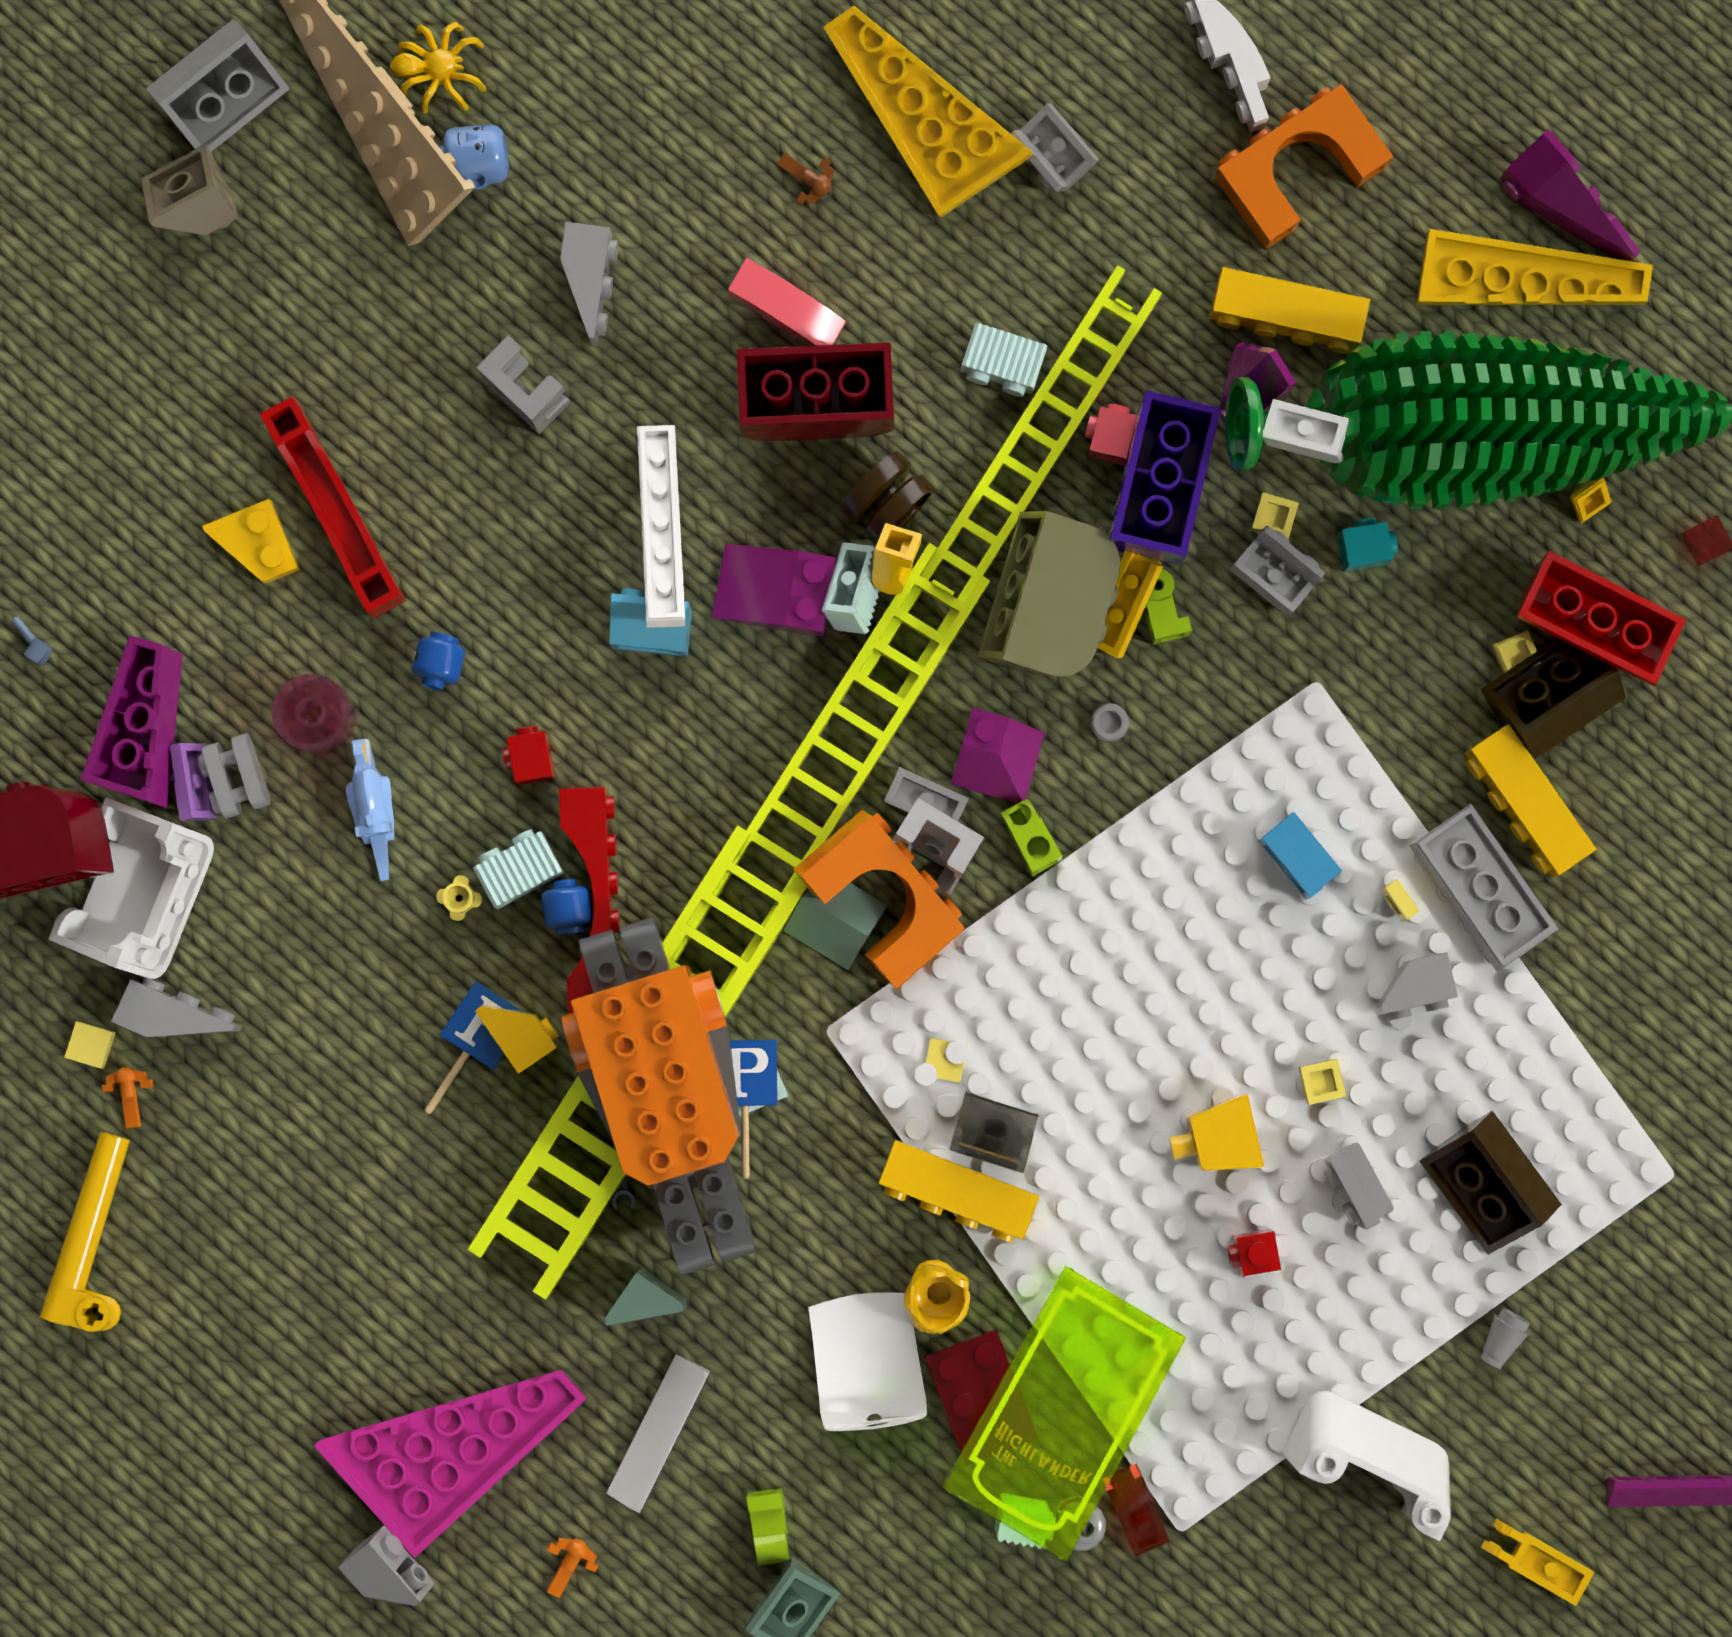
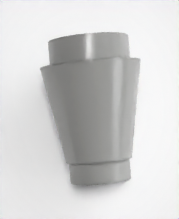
[1480,1308,1530,1369]

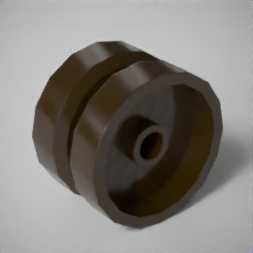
[839,450,935,546]

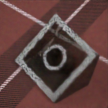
[948,1092,1039,1173]

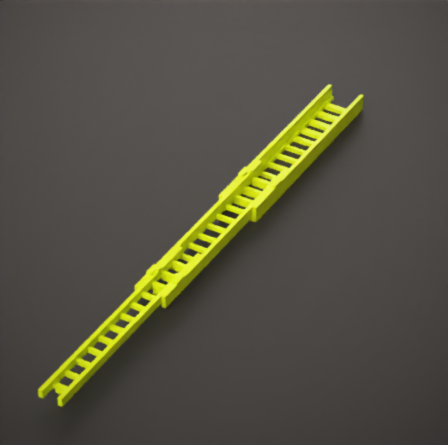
[467,265,1162,1300]

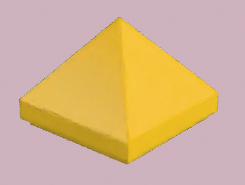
[1570,478,1612,524]

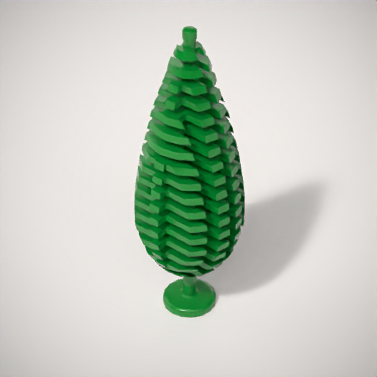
[1225,331,1732,510]

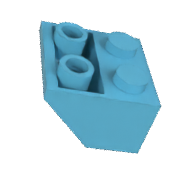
[610,588,692,657]

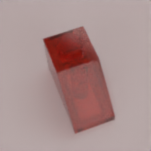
[1101,1463,1170,1557]

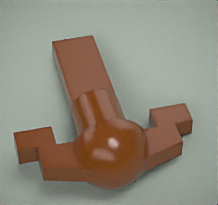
[777,153,835,205]

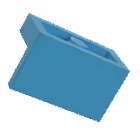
[1258,812,1342,900]

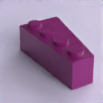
[80,635,183,808]

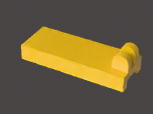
[1097,551,1163,658]

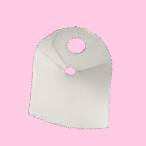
[808,1293,927,1431]

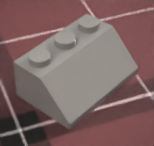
[146,19,290,152]

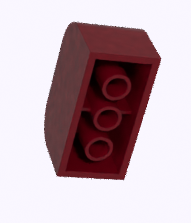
[737,342,894,441]
[0,782,114,899]

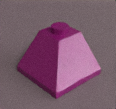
[951,708,1044,804]

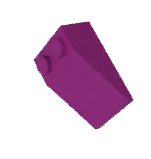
[712,544,836,638]

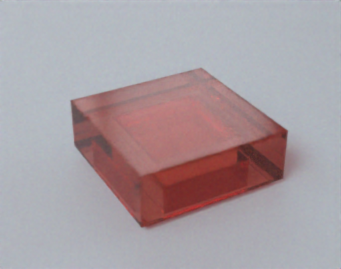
[1681,515,1732,567]

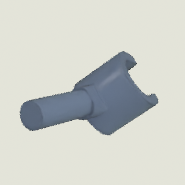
[11,617,52,666]
[611,1177,635,1210]

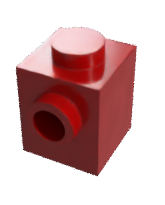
[502,726,556,785]
[1228,1229,1281,1277]

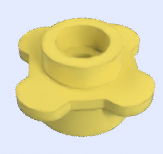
[436,875,482,921]

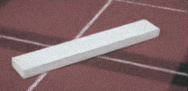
[637,425,685,628]

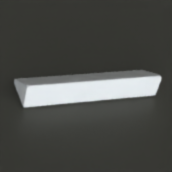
[606,1354,710,1513]

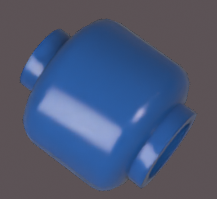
[412,632,465,691]
[541,879,593,935]

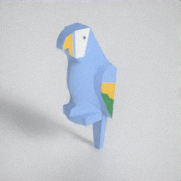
[346,739,394,881]

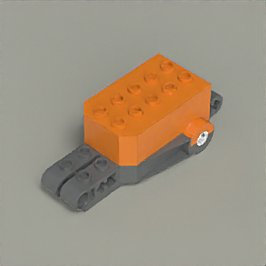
[561,917,756,1275]

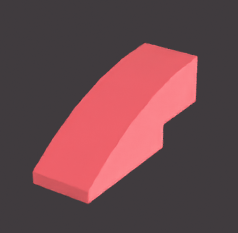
[728,258,846,346]

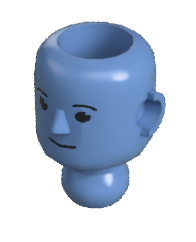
[438,124,509,190]

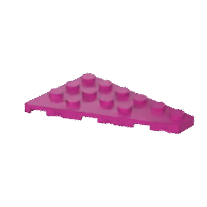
[314,1369,588,1558]

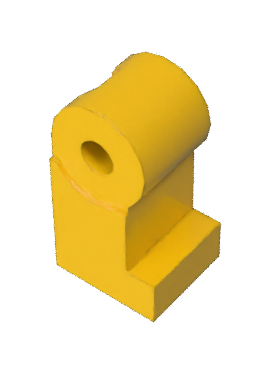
[872,523,922,595]

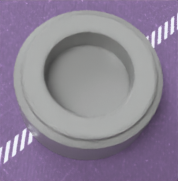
[1090,703,1129,742]

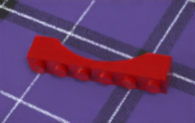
[260,396,407,619]
[559,787,621,1014]

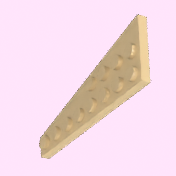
[279,0,475,246]

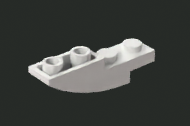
[1184,0,1270,133]

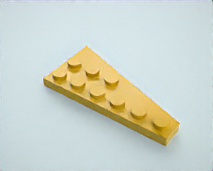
[823,6,1035,217]

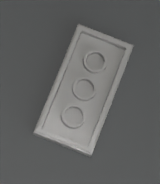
[1410,804,1558,972]

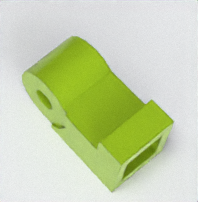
[1144,569,1192,645]
[1000,798,1062,877]
[746,1488,790,1566]

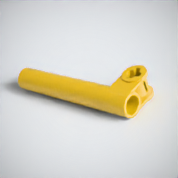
[40,1132,130,1332]

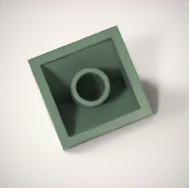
[783,883,888,970]
[605,1268,688,1326]
[745,1557,841,1637]

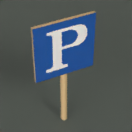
[425,981,523,1114]
[730,1040,778,1179]

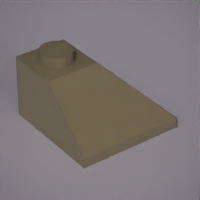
[141,144,238,235]

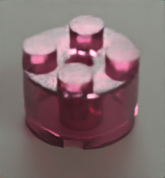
[272,674,356,755]

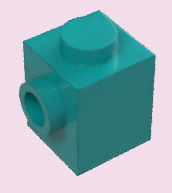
[1337,518,1398,572]

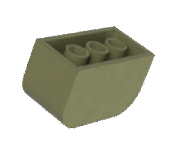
[977,511,1120,677]

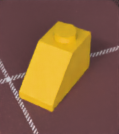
[475,1005,559,1074]

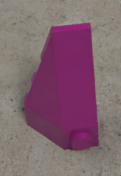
[1500,129,1641,261]
[1219,342,1296,425]

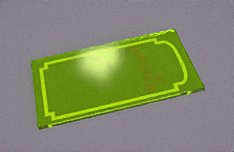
[943,1266,1187,1561]

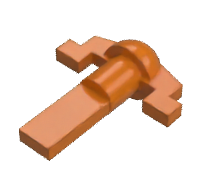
[101,1067,154,1128]
[547,1538,599,1598]

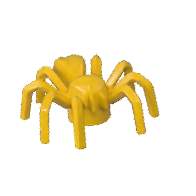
[389,22,486,114]

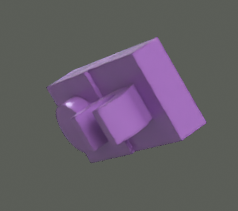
[170,743,217,821]

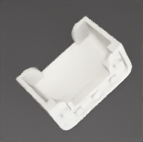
[48,797,214,979]
[1282,1390,1451,1541]

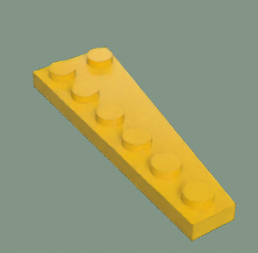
[1416,229,1653,305]

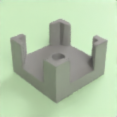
[477,335,570,434]
[893,798,984,900]

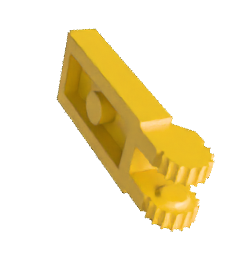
[1481,1518,1595,1606]

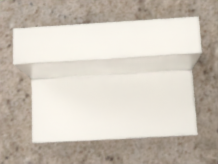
[1263,399,1349,464]

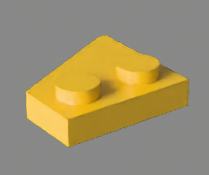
[202,498,300,584]

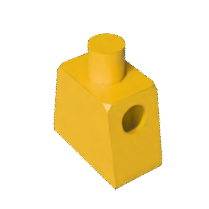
[1169,1094,1265,1171]

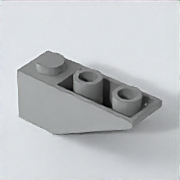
[560,222,618,346]
[111,977,242,1037]

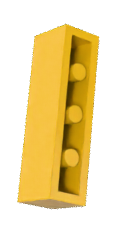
[1209,267,1371,354]
[1465,724,1597,878]
[878,1140,1040,1244]

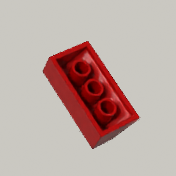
[1516,551,1686,686]

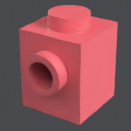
[1085,404,1137,466]

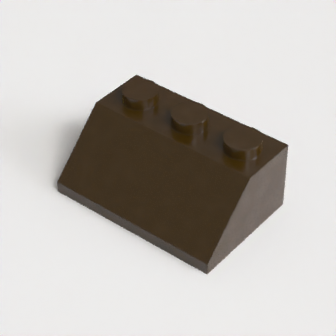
[1481,638,1626,760]
[1419,1110,1562,1255]

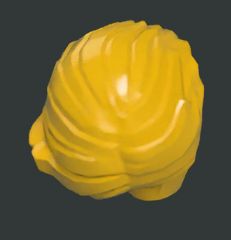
[904,1260,970,1334]

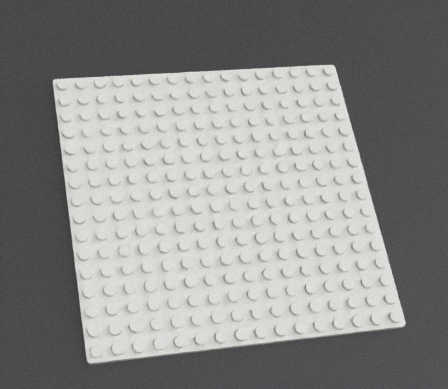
[827,682,1674,1531]

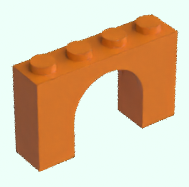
[1214,84,1393,250]
[793,810,966,989]

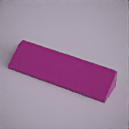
[1605,1475,1732,1507]

